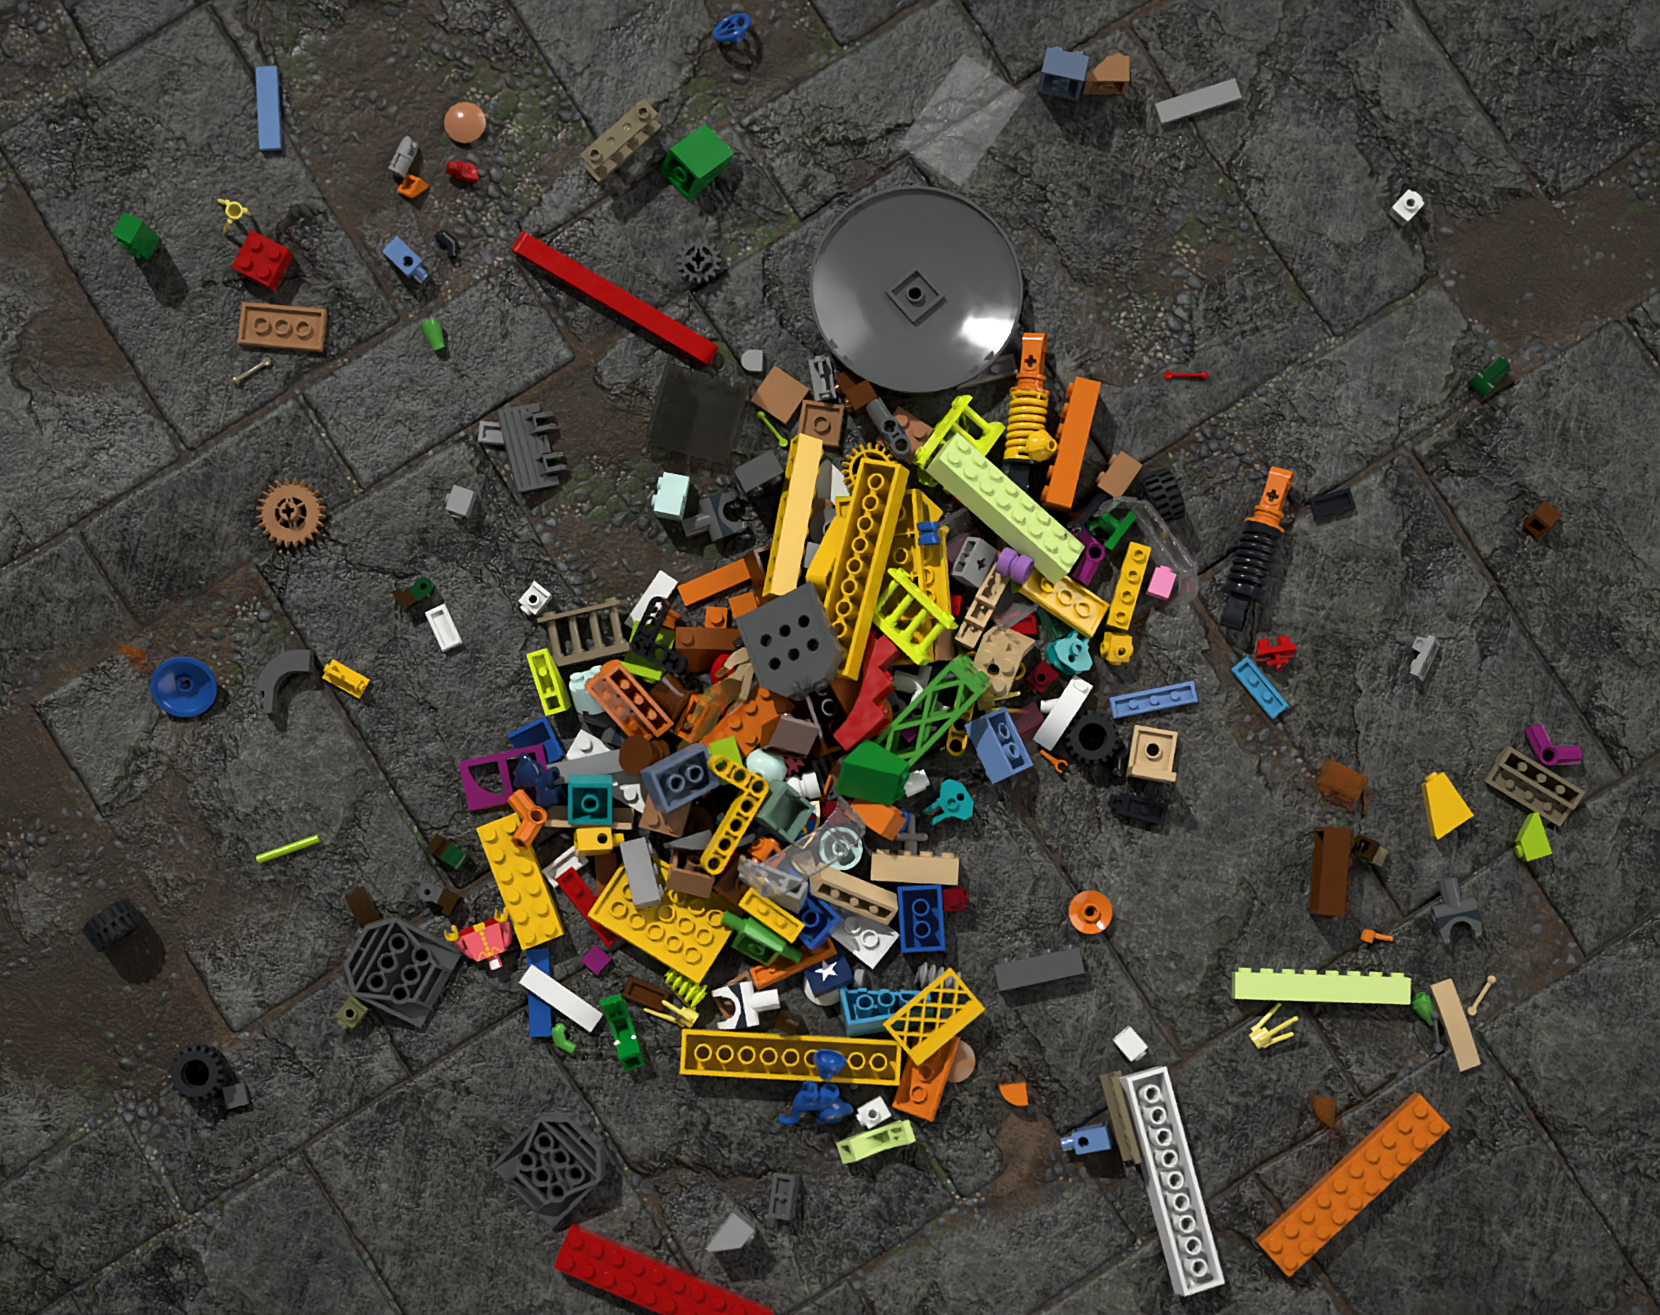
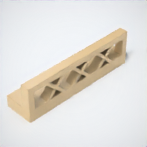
[545,805,634,830]

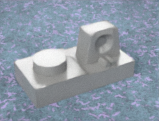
[1410,635,1441,682]

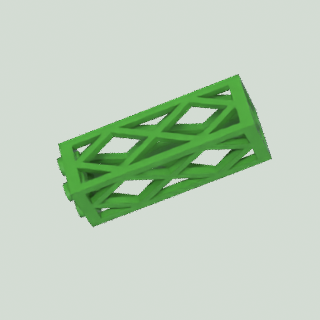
[874,654,991,768]

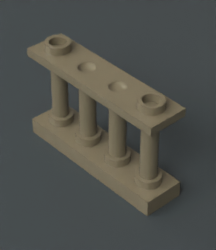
[580,99,662,184]
[537,597,633,669]

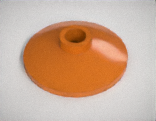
[1069,890,1112,934]

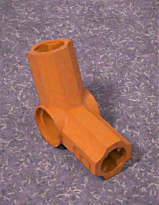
[507,789,547,850]

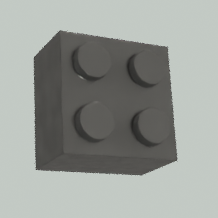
[734,449,784,499]

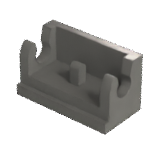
[768,1172,800,1220]

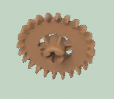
[256,478,326,548]

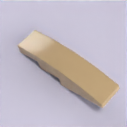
[954,561,1011,651]
[1430,979,1481,1072]

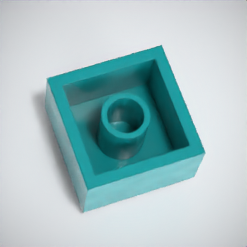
[568,774,613,825]

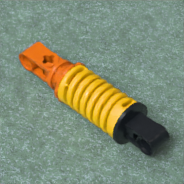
[1002,333,1050,498]

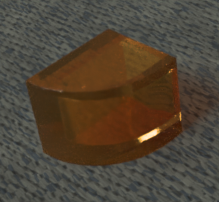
[1310,1095,1336,1126]

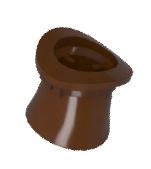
[648,672,699,722]
[619,735,670,776]

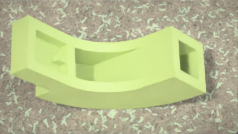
[836,1120,916,1164]

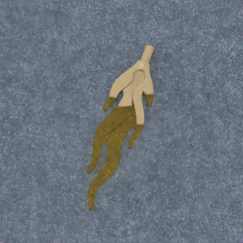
[677,638,772,752]

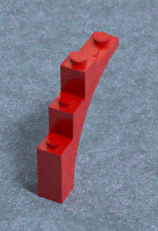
[833,627,902,754]

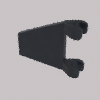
[1057,493,1109,535]

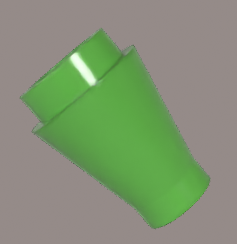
[420,318,445,351]
[1410,992,1440,1026]

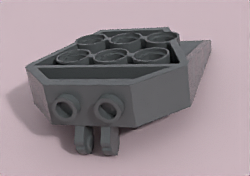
[735,581,844,701]
[342,915,462,1028]
[491,1112,606,1229]

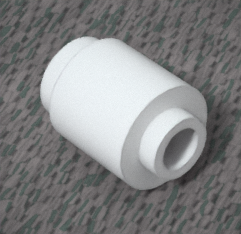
[904,769,930,798]

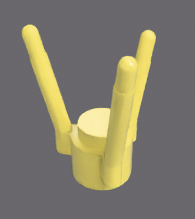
[217,199,251,235]
[977,690,1029,714]
[644,983,699,1028]
[1249,1003,1298,1049]

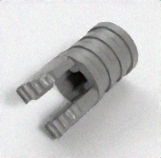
[387,136,418,178]

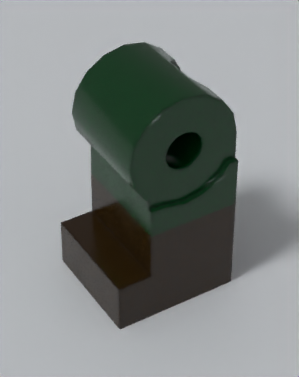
[392,577,435,612]
[425,833,470,871]

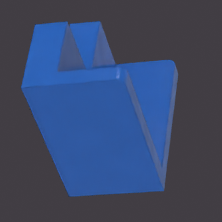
[506,716,566,764]

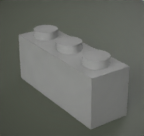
[619,837,664,910]

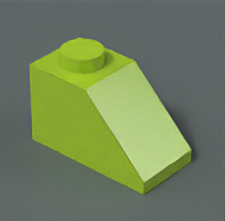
[1514,812,1552,862]

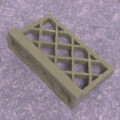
[1099,1070,1142,1164]

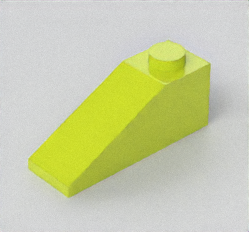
[526,648,572,716]

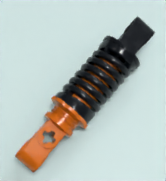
[1220,466,1294,632]

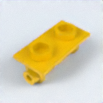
[322,659,370,699]

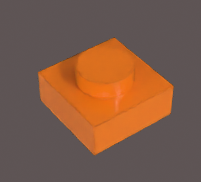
[705,606,728,628]

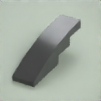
[664,829,756,852]

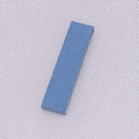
[256,66,282,151]
[1109,681,1198,719]

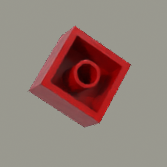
[231,230,294,292]

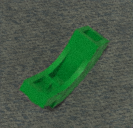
[599,993,646,1072]

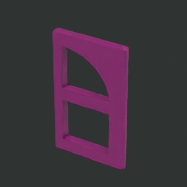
[458,743,547,812]

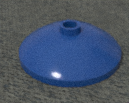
[150,656,217,717]

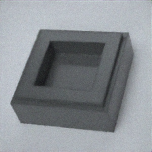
[222,1082,250,1109]

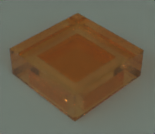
[119,644,147,660]

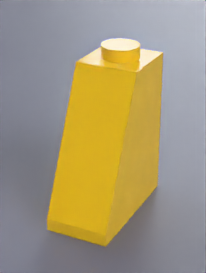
[1421,771,1473,840]

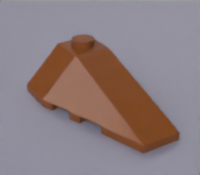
[675,627,741,672]

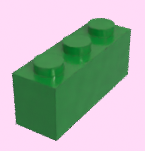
[112,212,160,260]

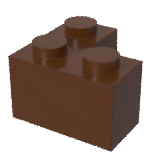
[833,369,878,417]

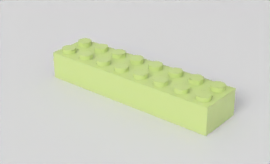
[925,432,1085,584]

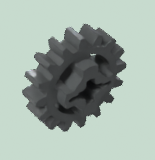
[676,238,722,285]

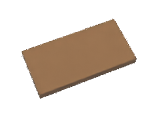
[237,302,328,352]

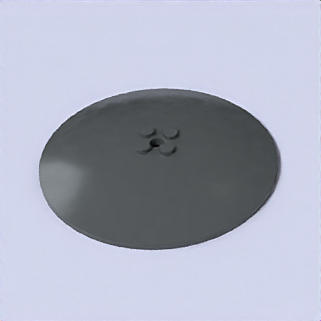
[809,185,1023,394]

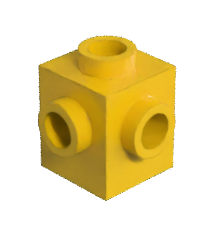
[1100,632,1133,665]

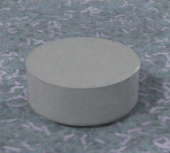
[853,969,865,990]

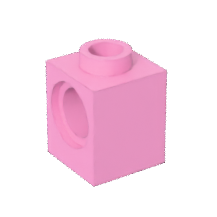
[1145,566,1177,601]

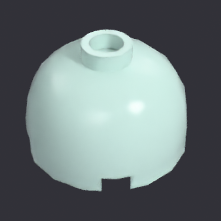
[743,749,787,790]

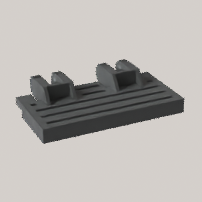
[496,403,567,494]

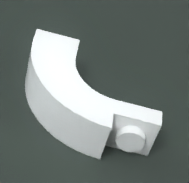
[1033,675,1093,751]

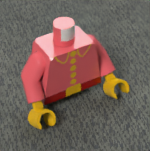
[444,907,514,970]

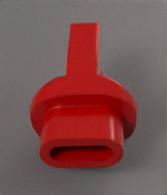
[445,160,478,182]

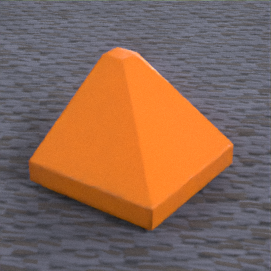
[397,174,429,198]

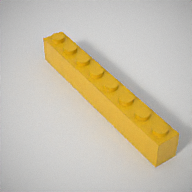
[762,433,824,601]

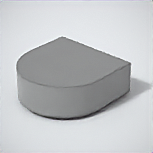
[741,350,763,373]

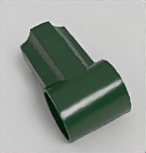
[1467,356,1512,398]

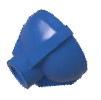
[813,1049,846,1080]

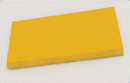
[1019,567,1110,639]

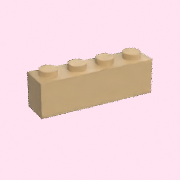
[871,849,959,885]
[810,863,898,925]

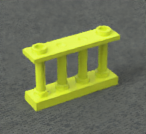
[911,395,1006,495]
[872,568,958,665]

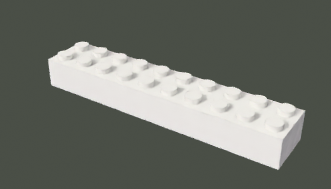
[1119,1066,1225,1296]

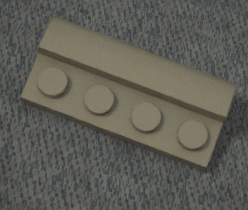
[1484,746,1585,827]

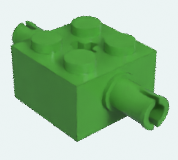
[720,910,804,967]

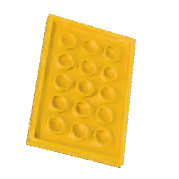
[587,855,744,985]

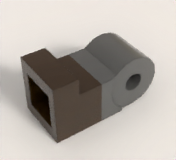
[418,883,462,916]

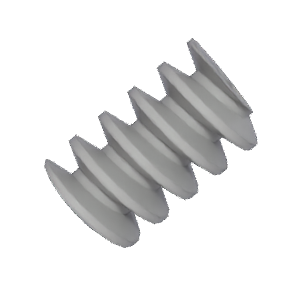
[913,962,961,997]

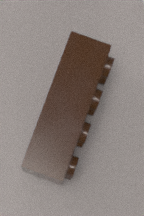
[1309,826,1354,917]

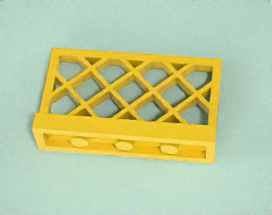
[883,967,985,1066]

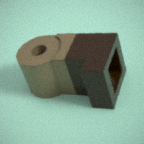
[1351,834,1389,867]

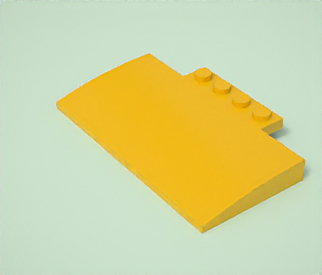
[835,489,951,666]

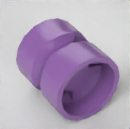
[995,547,1035,585]

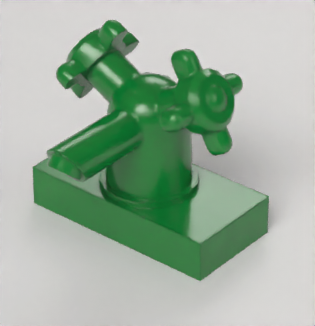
[1085,501,1137,553]

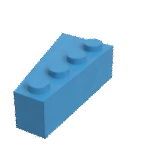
[839,987,934,1038]

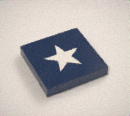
[803,944,855,998]

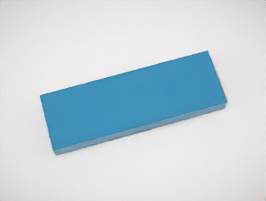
[1230,656,1289,720]

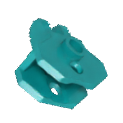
[1045,628,1092,675]
[922,779,974,826]

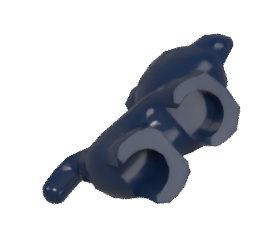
[513,753,567,810]

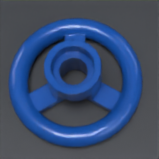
[712,13,751,44]

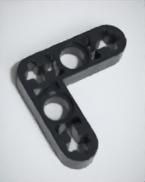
[631,596,689,674]

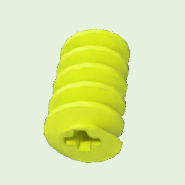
[663,969,708,1009]

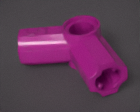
[1070,527,1105,586]
[1523,723,1582,766]

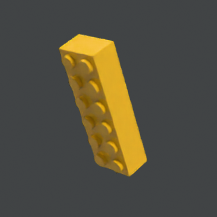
[476,813,566,950]

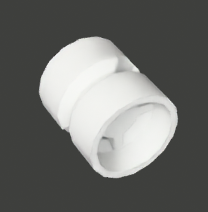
[785,770,822,800]

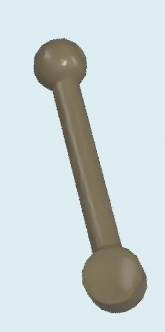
[231,357,271,385]

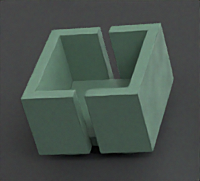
[753,779,816,843]

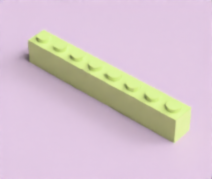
[1232,968,1411,1004]

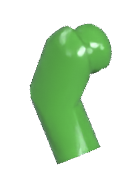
[551,1023,576,1054]

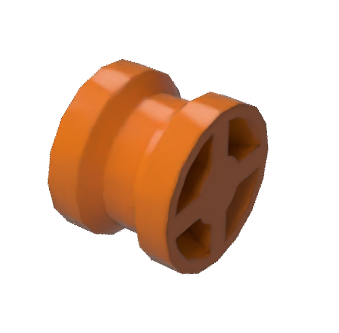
[657,606,680,630]

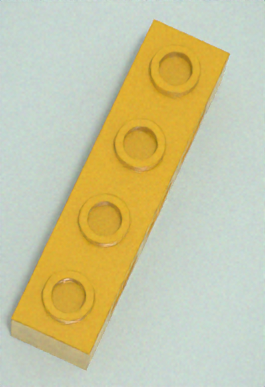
[1104,542,1151,632]

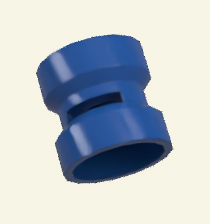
[917,521,940,546]

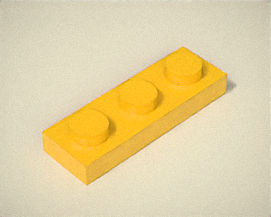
[737,887,805,944]

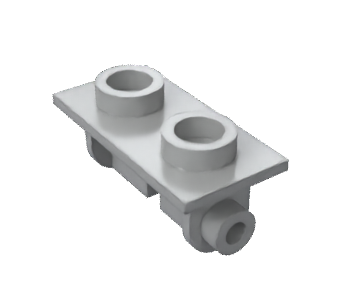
[808,355,836,401]

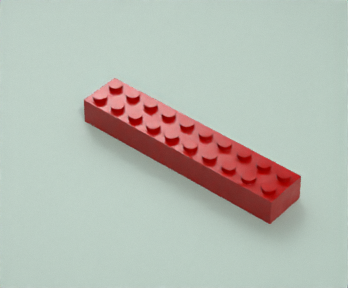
[553,1223,774,1315]

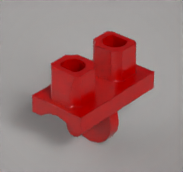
[1254,635,1296,672]

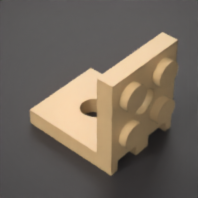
[973,624,1036,698]
[1126,725,1178,784]

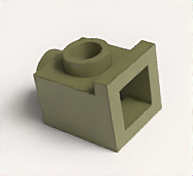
[336,995,372,1029]

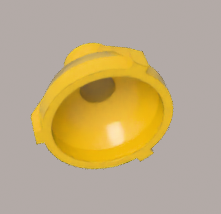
[1025,429,1057,461]

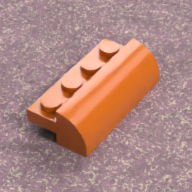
[584,660,674,741]

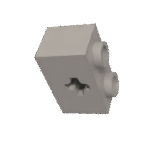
[949,537,998,589]

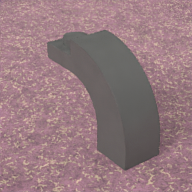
[256,650,314,715]

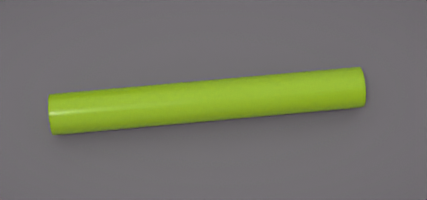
[256,834,321,864]

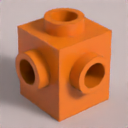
[747,835,786,869]

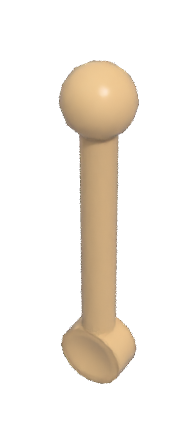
[1467,975,1496,1015]

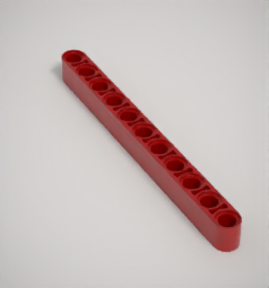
[511,231,719,366]

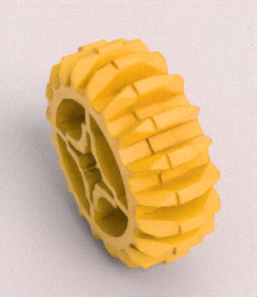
[841,443,898,491]

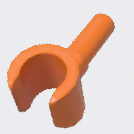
[1040,749,1068,773]
[1360,929,1393,944]

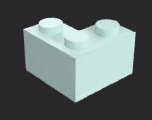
[651,472,690,521]

